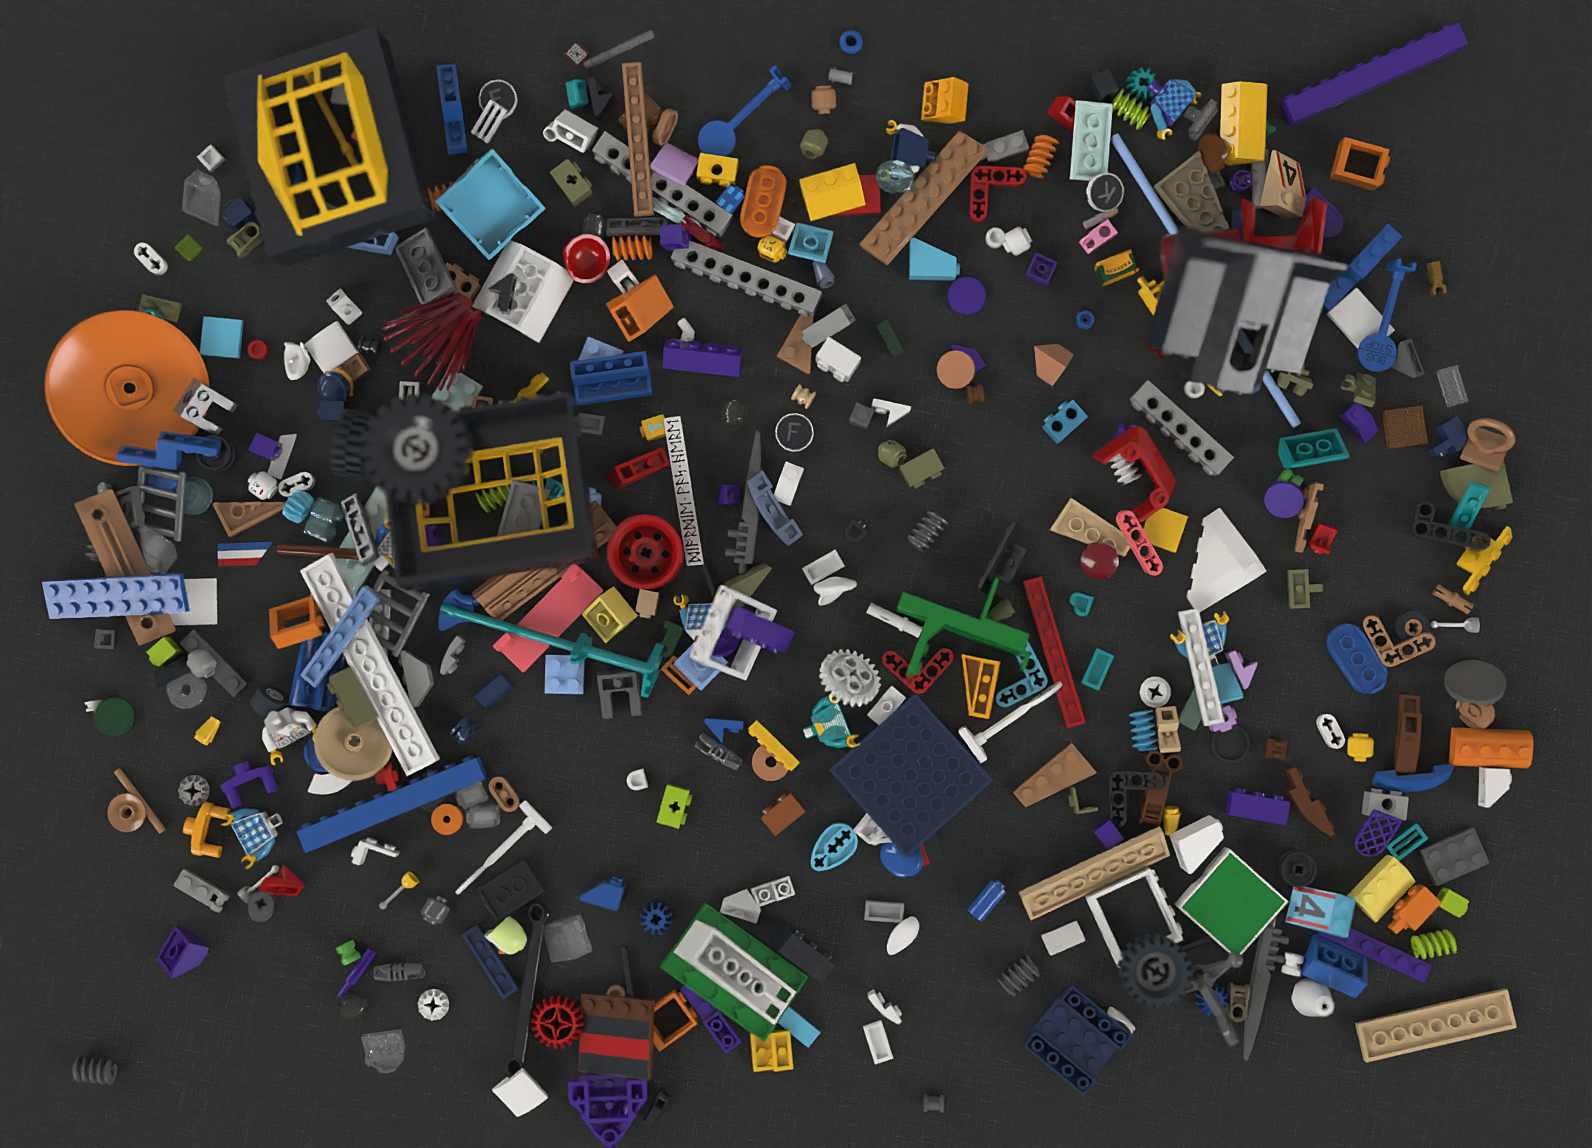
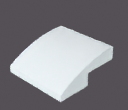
[304,321,359,373]
[492,1068,548,1117]

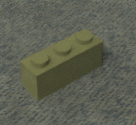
[327,667,378,731]

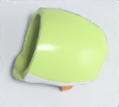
[484,916,527,954]

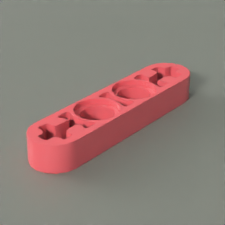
[1116,510,1163,576]

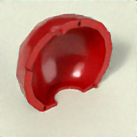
[563,234,610,283]

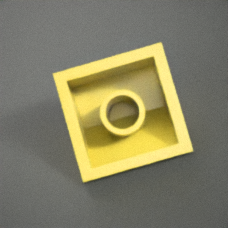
[582,586,638,643]

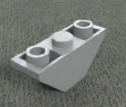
[398,650,434,707]

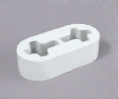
[134,243,168,275]
[278,472,316,497]
[1316,714,1345,749]

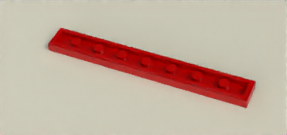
[1022,576,1086,728]

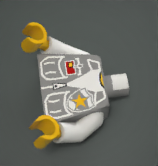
[262,708,317,765]

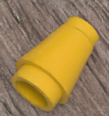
[194,716,221,746]
[1162,806,1181,836]

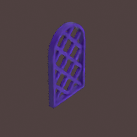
[1355,809,1402,857]

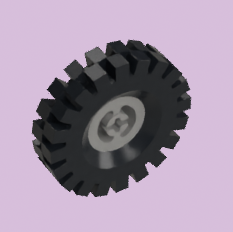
[360,394,473,505]

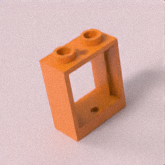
[1330,137,1390,191]
[269,596,324,649]
[653,989,699,1051]

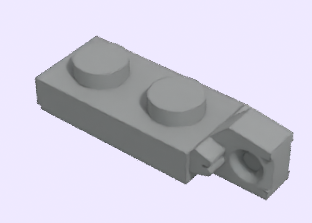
[981,130,1029,162]

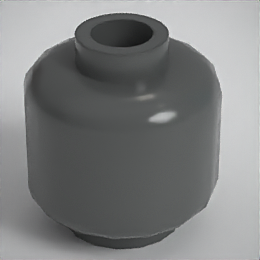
[421,895,450,926]

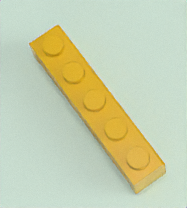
[748,720,800,771]

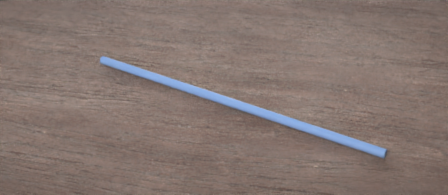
[1110,134,1301,428]

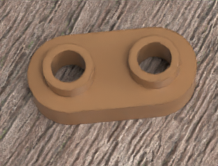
[652,108,678,147]
[489,776,520,812]

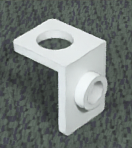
[327,288,362,325]

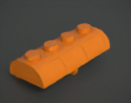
[1448,727,1533,768]

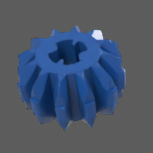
[640,902,673,935]
[1195,982,1228,1016]

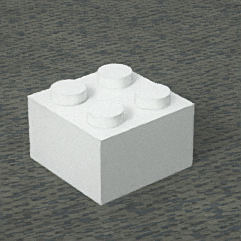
[816,337,861,382]

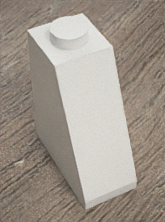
[1170,815,1224,874]

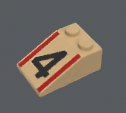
[1260,150,1306,218]

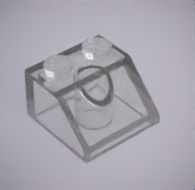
[139,523,178,574]
[543,914,592,963]

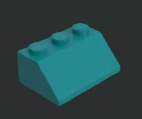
[1278,428,1349,468]

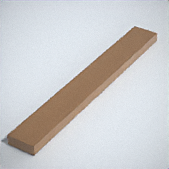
[622,62,654,217]

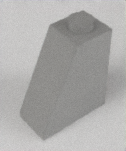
[802,304,856,348]

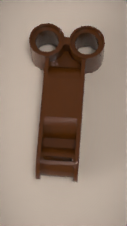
[1139,750,1183,827]

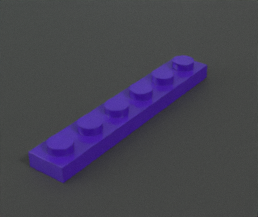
[1317,928,1432,983]

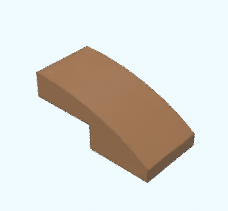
[336,354,371,382]

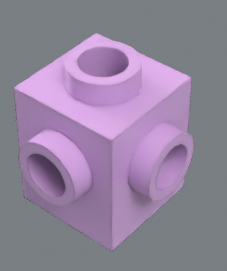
[1209,704,1237,732]

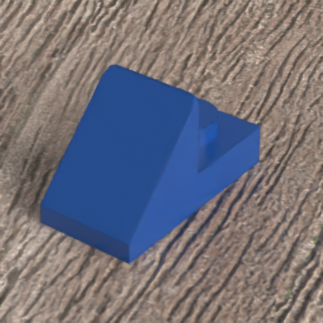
[705,718,744,743]

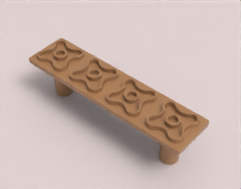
[75,490,176,645]

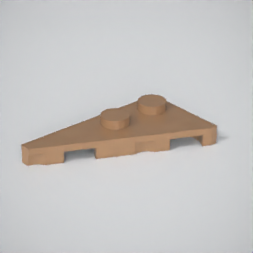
[1294,483,1324,553]

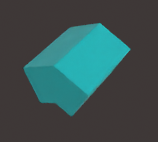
[566,79,589,109]

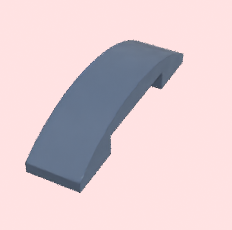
[747,470,803,545]

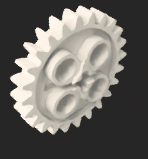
[819,649,881,707]

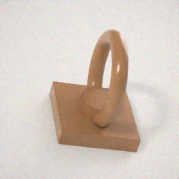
[1460,418,1515,472]

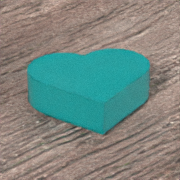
[1069,592,1094,616]

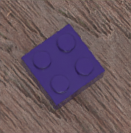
[1025,252,1058,286]

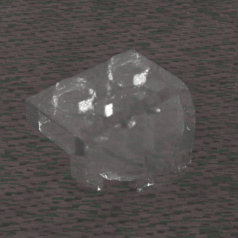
[362,1029,405,1073]

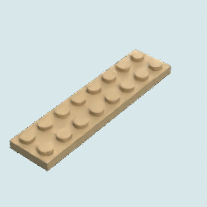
[1019,826,1170,920]
[1355,988,1517,1062]

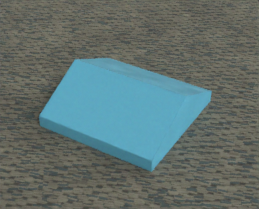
[788,223,833,263]

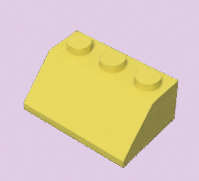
[1347,854,1416,923]

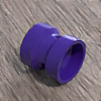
[1229,170,1253,193]

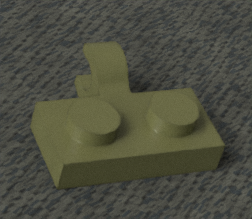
[1341,372,1376,407]
[1287,569,1323,609]

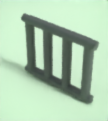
[135,464,186,542]
[369,569,430,657]

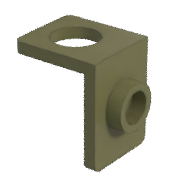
[1068,786,1098,814]

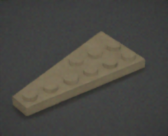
[1153,151,1229,232]

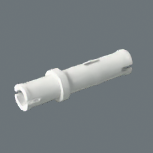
[866,602,923,638]

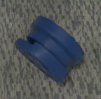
[449,715,479,745]

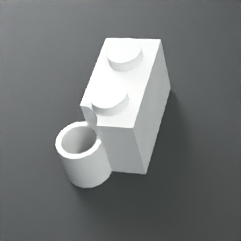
[543,110,598,153]

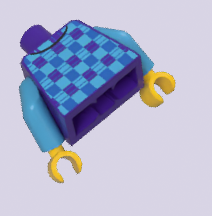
[1147,79,1201,140]

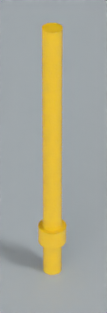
[304,73,359,167]

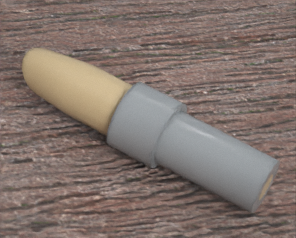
[1083,208,1118,229]

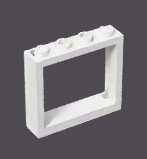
[689,585,777,680]
[1084,867,1183,969]

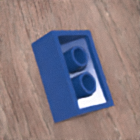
[1302,933,1367,998]

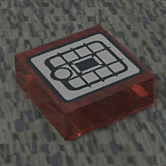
[563,41,590,69]

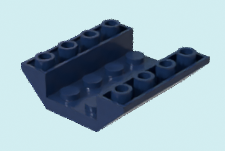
[1023,985,1133,1096]

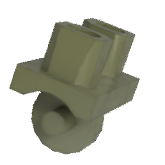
[1276,363,1314,396]

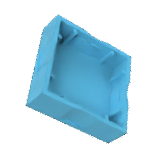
[434,149,546,260]

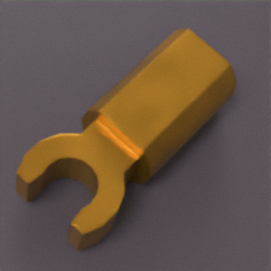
[1426,261,1447,296]

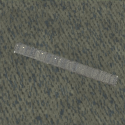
[583,30,655,69]

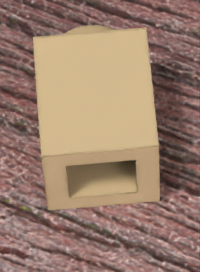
[635,589,660,618]

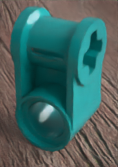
[532,477,565,505]

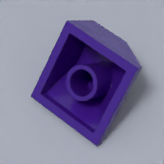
[156,925,209,978]

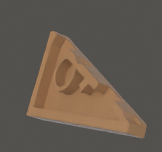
[777,315,813,375]
[213,502,285,537]

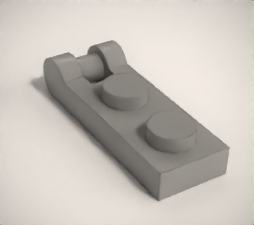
[173,868,230,913]

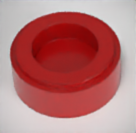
[248,340,269,360]

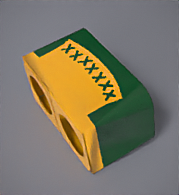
[1094,249,1140,286]

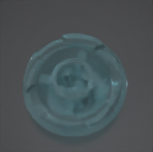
[175,477,213,515]

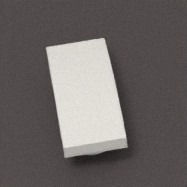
[751,876,795,907]
[867,989,902,1024]

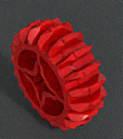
[531,995,584,1049]

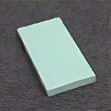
[1070,100,1113,181]

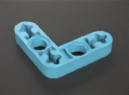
[995,641,1047,707]

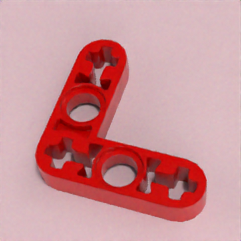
[969,166,1027,223]
[882,648,954,694]

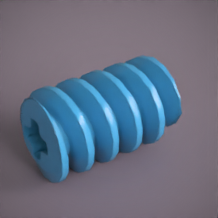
[1129,710,1158,751]

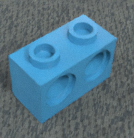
[1042,400,1088,444]

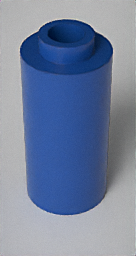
[967,880,1006,922]

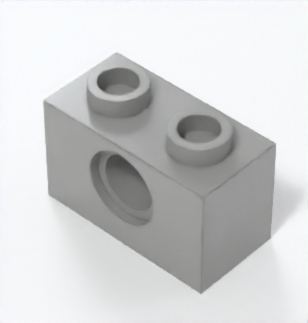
[1362,788,1409,820]

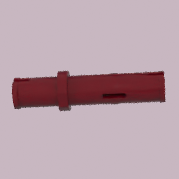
[680,216,725,253]

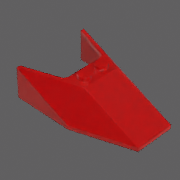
[1241,197,1327,253]

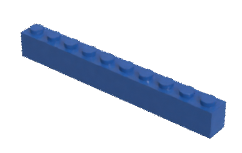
[297,755,488,853]

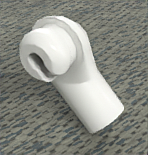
[677,318,695,342]

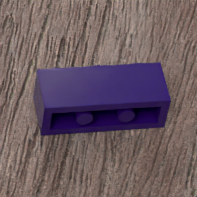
[1225,788,1290,825]

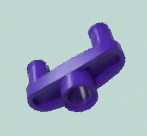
[220,760,279,809]

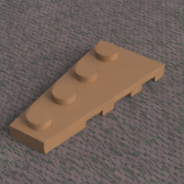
[1013,743,1097,807]

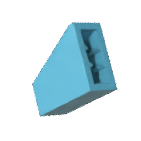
[909,238,960,280]

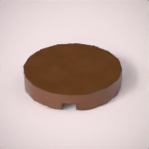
[1197,133,1227,173]

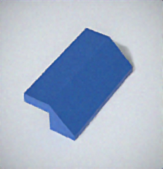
[570,351,653,405]
[288,631,345,712]

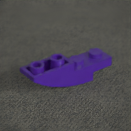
[680,985,742,1053]

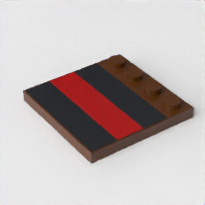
[578,992,655,1080]

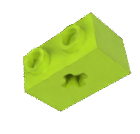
[657,783,692,829]

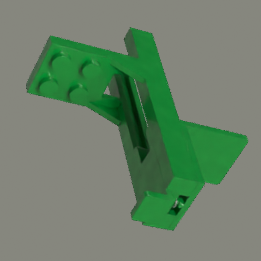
[896,577,1031,679]

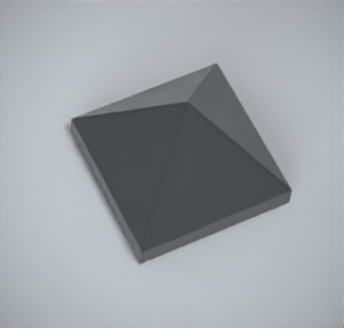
[94,629,115,649]

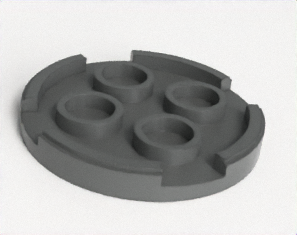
[1444,660,1507,706]

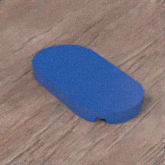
[1326,624,1388,694]

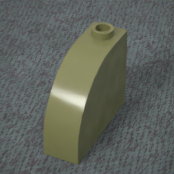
[1440,460,1513,510]

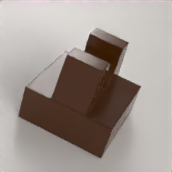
[1264,738,1287,760]

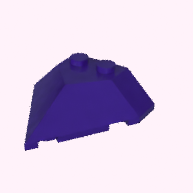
[568,1073,647,1148]

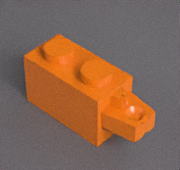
[1388,884,1442,934]

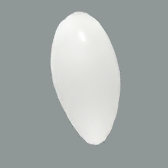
[887,916,919,955]

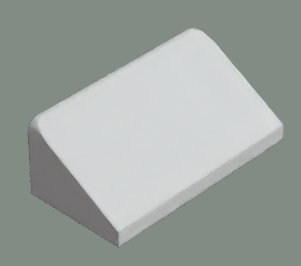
[1041,921,1086,955]

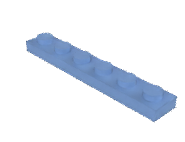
[300,586,381,687]

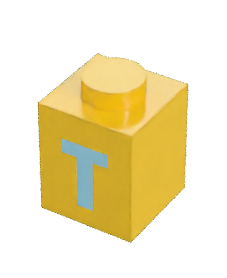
[639,414,666,441]

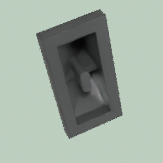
[1390,339,1425,378]

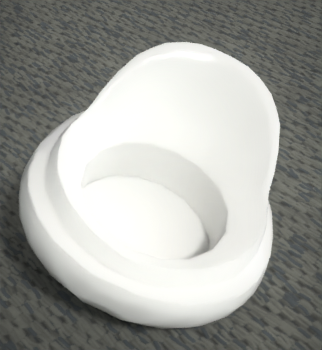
[814,577,857,605]

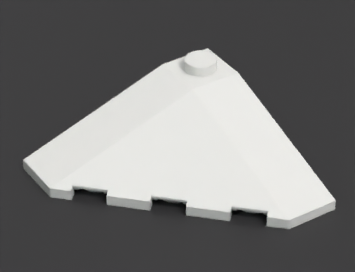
[1187,508,1266,612]

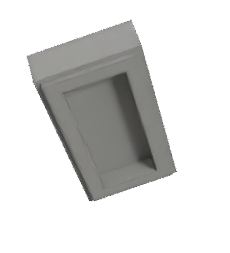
[864,900,904,923]

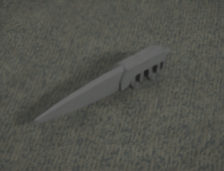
[725,430,761,574]
[1244,918,1289,1061]

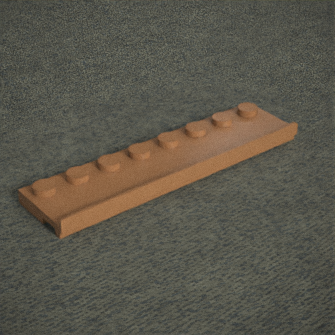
[472,500,617,620]

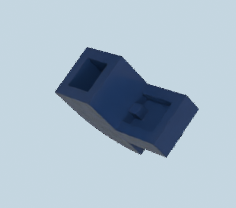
[1427,416,1467,457]

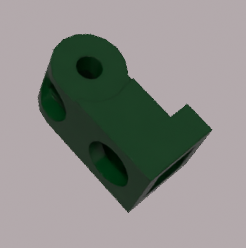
[659,620,684,658]

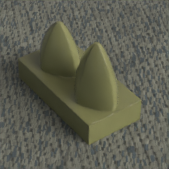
[138,294,182,323]

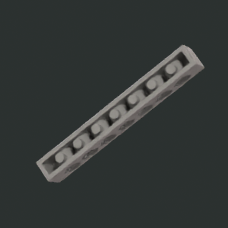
[592,131,733,238]
[671,241,822,317]

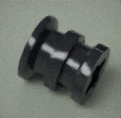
[358,335,382,357]

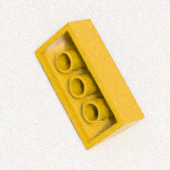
[1220,81,1267,165]

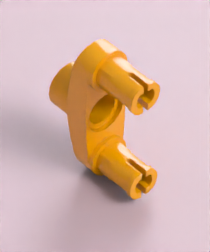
[183,802,231,858]

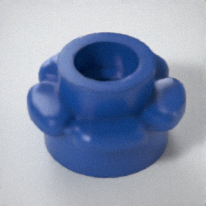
[1076,310,1095,329]

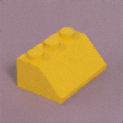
[800,163,865,221]

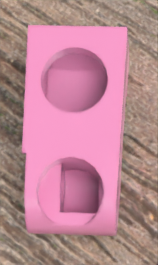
[1079,219,1118,254]

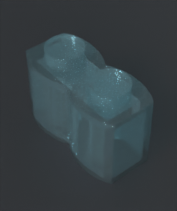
[304,497,344,541]

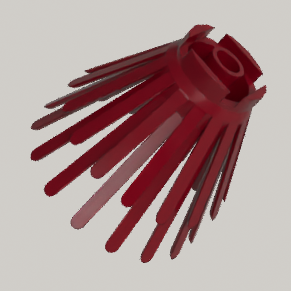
[381,292,482,391]

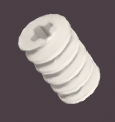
[1109,454,1142,485]

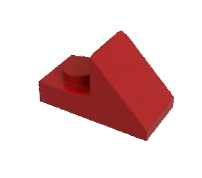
[259,866,304,896]

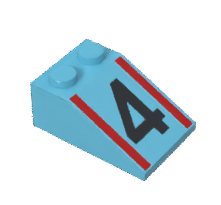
[1285,886,1356,938]

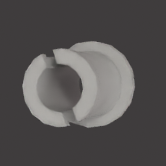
[828,67,853,85]

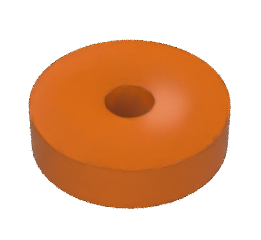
[431,803,463,835]

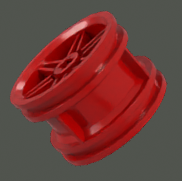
[607,515,684,590]

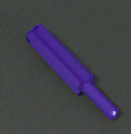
[337,947,378,999]

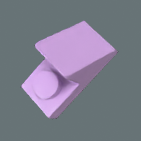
[1224,650,1257,689]

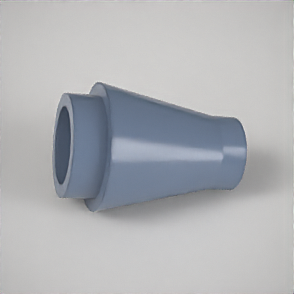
[812,261,834,289]

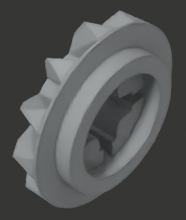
[178,775,210,806]

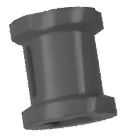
[923,1094,944,1113]

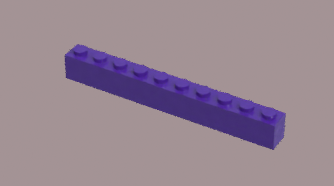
[1280,23,1468,126]

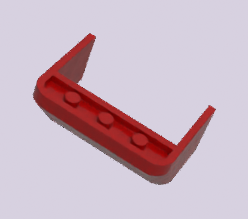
[1092,426,1176,522]

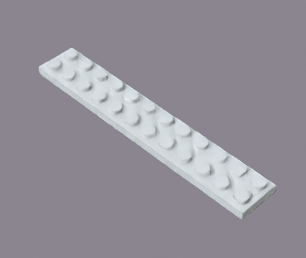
[300,553,440,776]

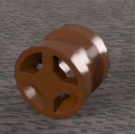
[966,384,984,404]

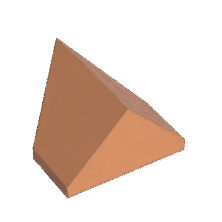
[1034,344,1074,386]

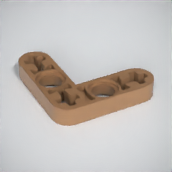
[1363,614,1436,667]

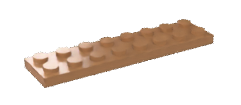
[859,131,988,265]

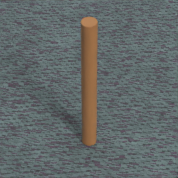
[114,768,166,834]

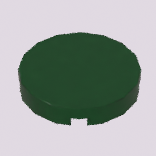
[93,698,134,736]

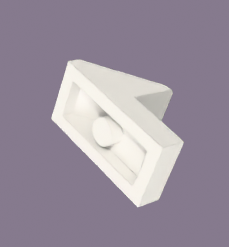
[871,398,911,427]

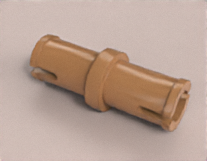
[1433,584,1474,614]

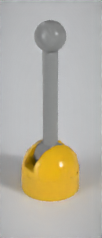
[379,871,419,909]

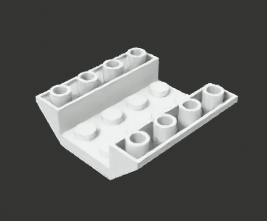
[472,240,574,343]

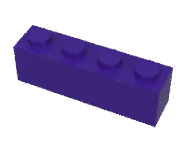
[663,338,742,377]
[725,606,795,653]

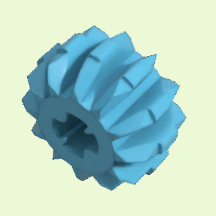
[283,490,314,523]

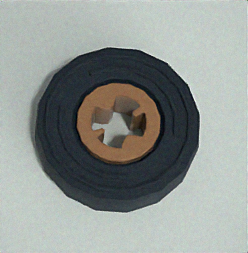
[1394,610,1430,644]

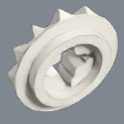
[1139,677,1171,707]
[418,989,449,1021]

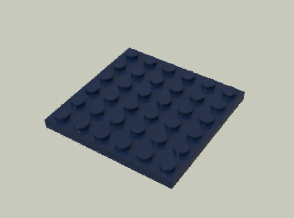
[829,694,993,858]

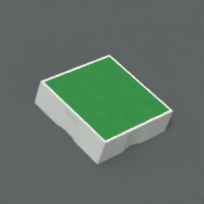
[1174,847,1288,955]

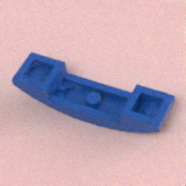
[1372,764,1454,792]

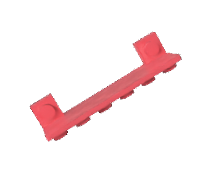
[493,564,603,672]

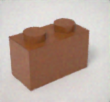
[761,792,805,836]

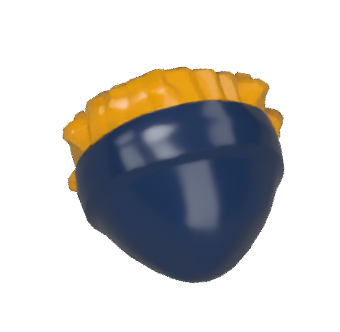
[317,368,354,401]

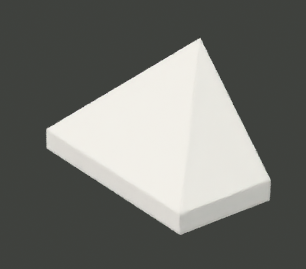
[720,889,761,923]

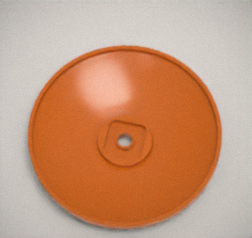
[45,311,210,466]

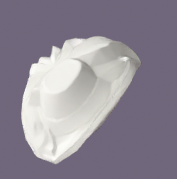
[284,342,311,380]

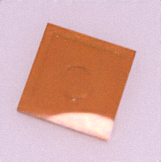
[1382,405,1428,449]

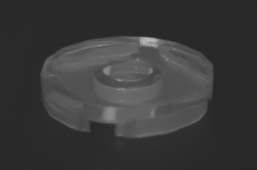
[166,672,207,709]

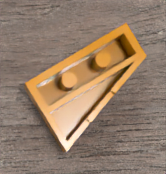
[962,654,1001,719]

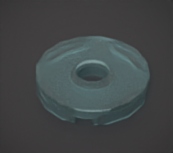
[876,160,914,194]

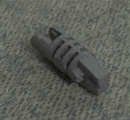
[695,733,743,770]
[374,963,425,981]

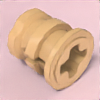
[791,384,816,409]

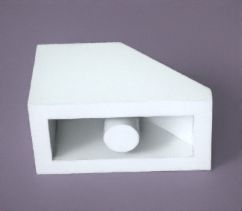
[607,260,640,293]
[774,462,804,506]
[1478,767,1512,807]

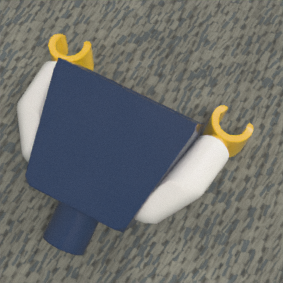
[880,120,936,180]

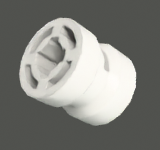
[1281,952,1305,976]

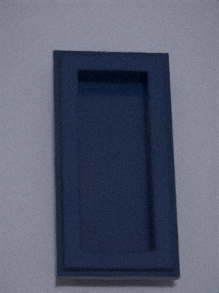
[473,671,514,710]

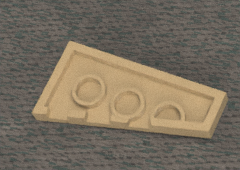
[1050,498,1134,557]

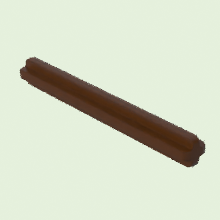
[277,544,359,560]

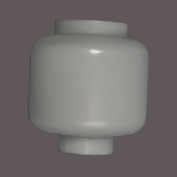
[187,649,217,678]

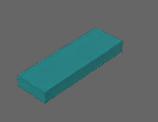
[1448,481,1490,536]

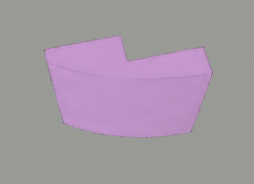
[650,143,699,186]

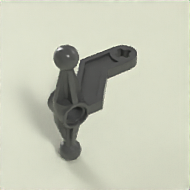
[1170,952,1243,1046]

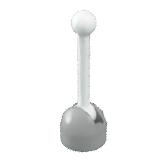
[1430,617,1480,633]
[237,865,279,904]

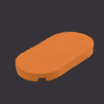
[740,165,787,237]

